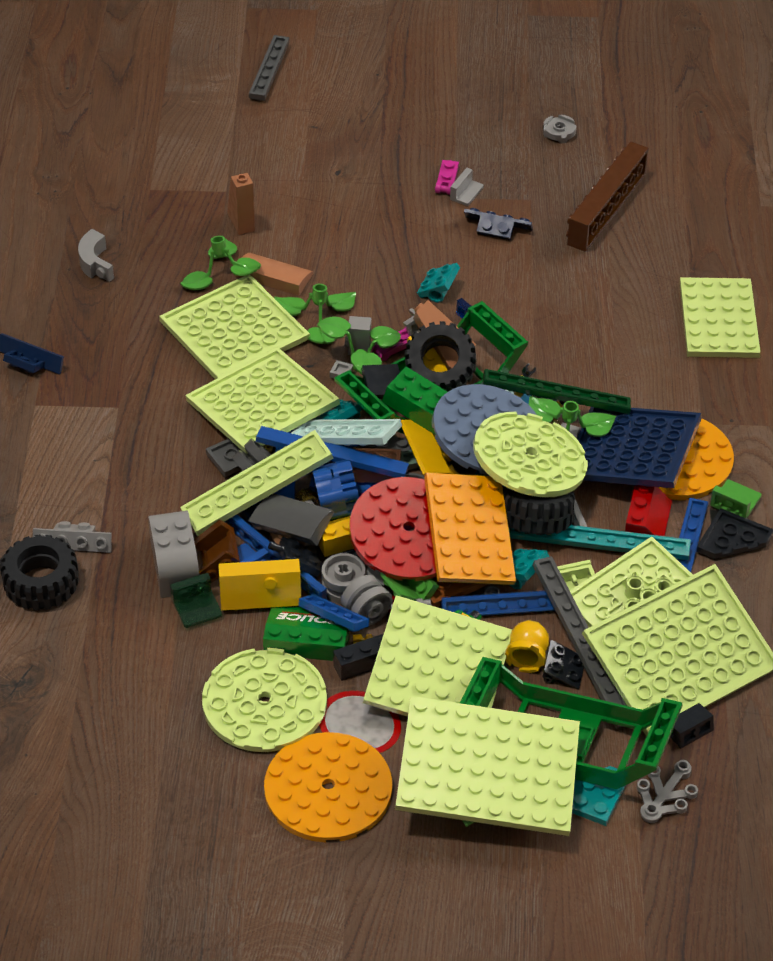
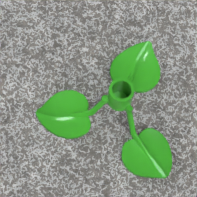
[180,236,261,290]
[274,284,356,344]
[317,317,401,375]
[529,396,616,437]

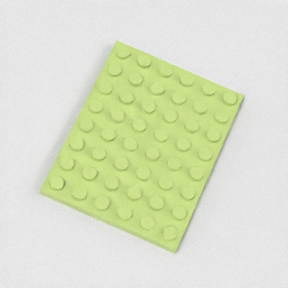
[582,564,773,737]
[395,696,580,836]

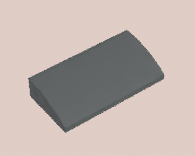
[249,493,334,546]

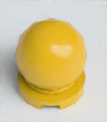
[505,620,549,673]

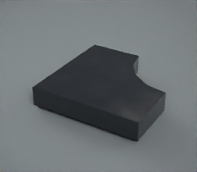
[361,364,400,399]

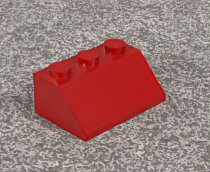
[625,485,672,536]

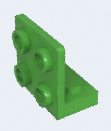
[710,479,762,519]
[380,572,439,601]

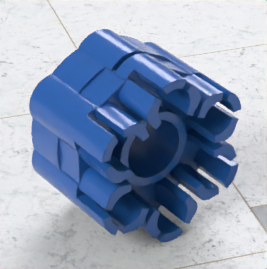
[313,459,359,520]

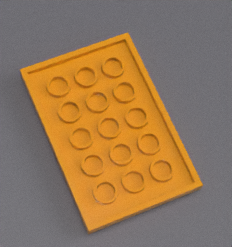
[424,473,516,585]

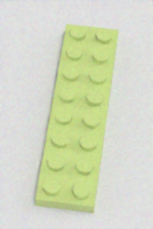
[180,430,334,536]

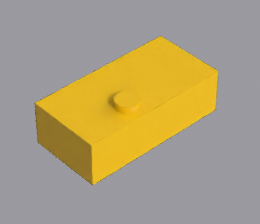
[219,559,301,611]

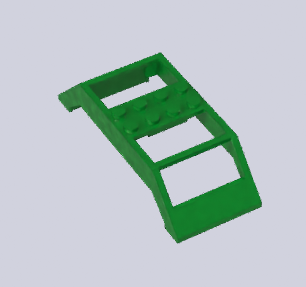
[334,301,528,434]
[460,657,683,790]

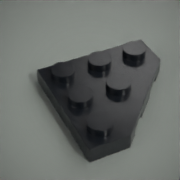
[696,508,773,559]

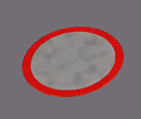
[319,691,401,753]

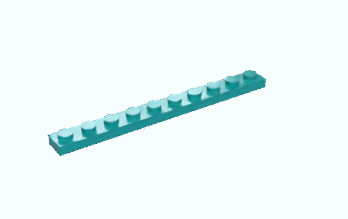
[508,525,691,560]

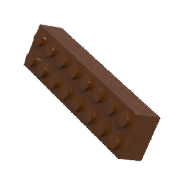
[566,141,649,252]

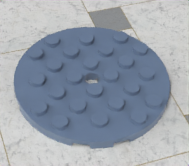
[432,384,537,475]

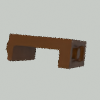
[194,519,240,583]

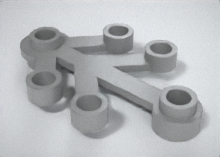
[637,760,698,823]

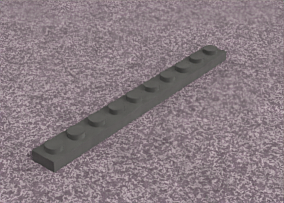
[533,556,627,729]

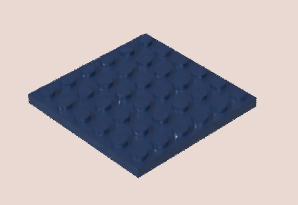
[576,407,701,488]

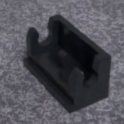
[670,703,714,748]

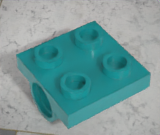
[417,263,460,303]
[313,399,363,420]
[510,549,550,589]

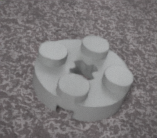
[543,115,576,143]

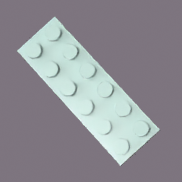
[291,419,402,446]

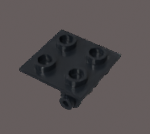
[542,640,584,689]

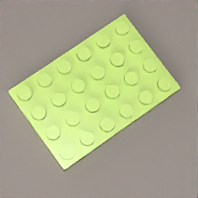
[680,277,760,358]

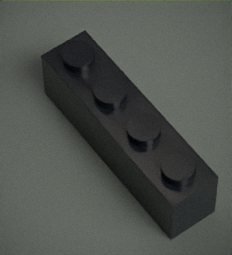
[333,634,384,681]

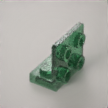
[170,573,222,628]

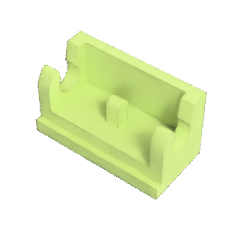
[557,560,595,591]

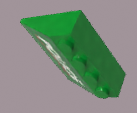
[263,606,349,661]

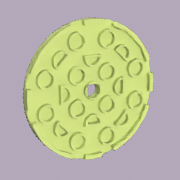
[473,412,588,497]
[202,648,327,752]

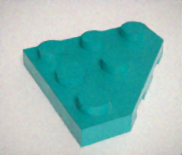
[572,766,626,826]

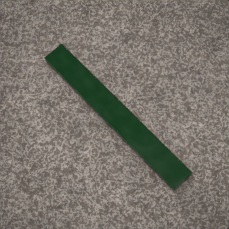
[483,369,631,414]

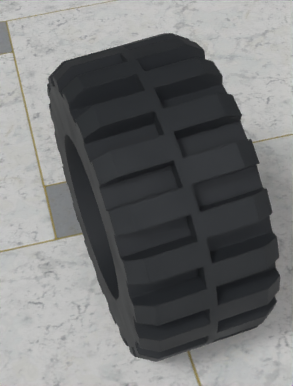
[405,321,477,392]
[503,486,575,535]
[0,534,79,610]

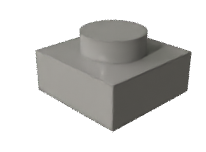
[330,360,353,378]

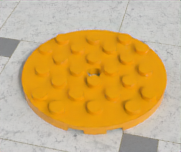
[658,418,734,500]
[264,732,392,842]

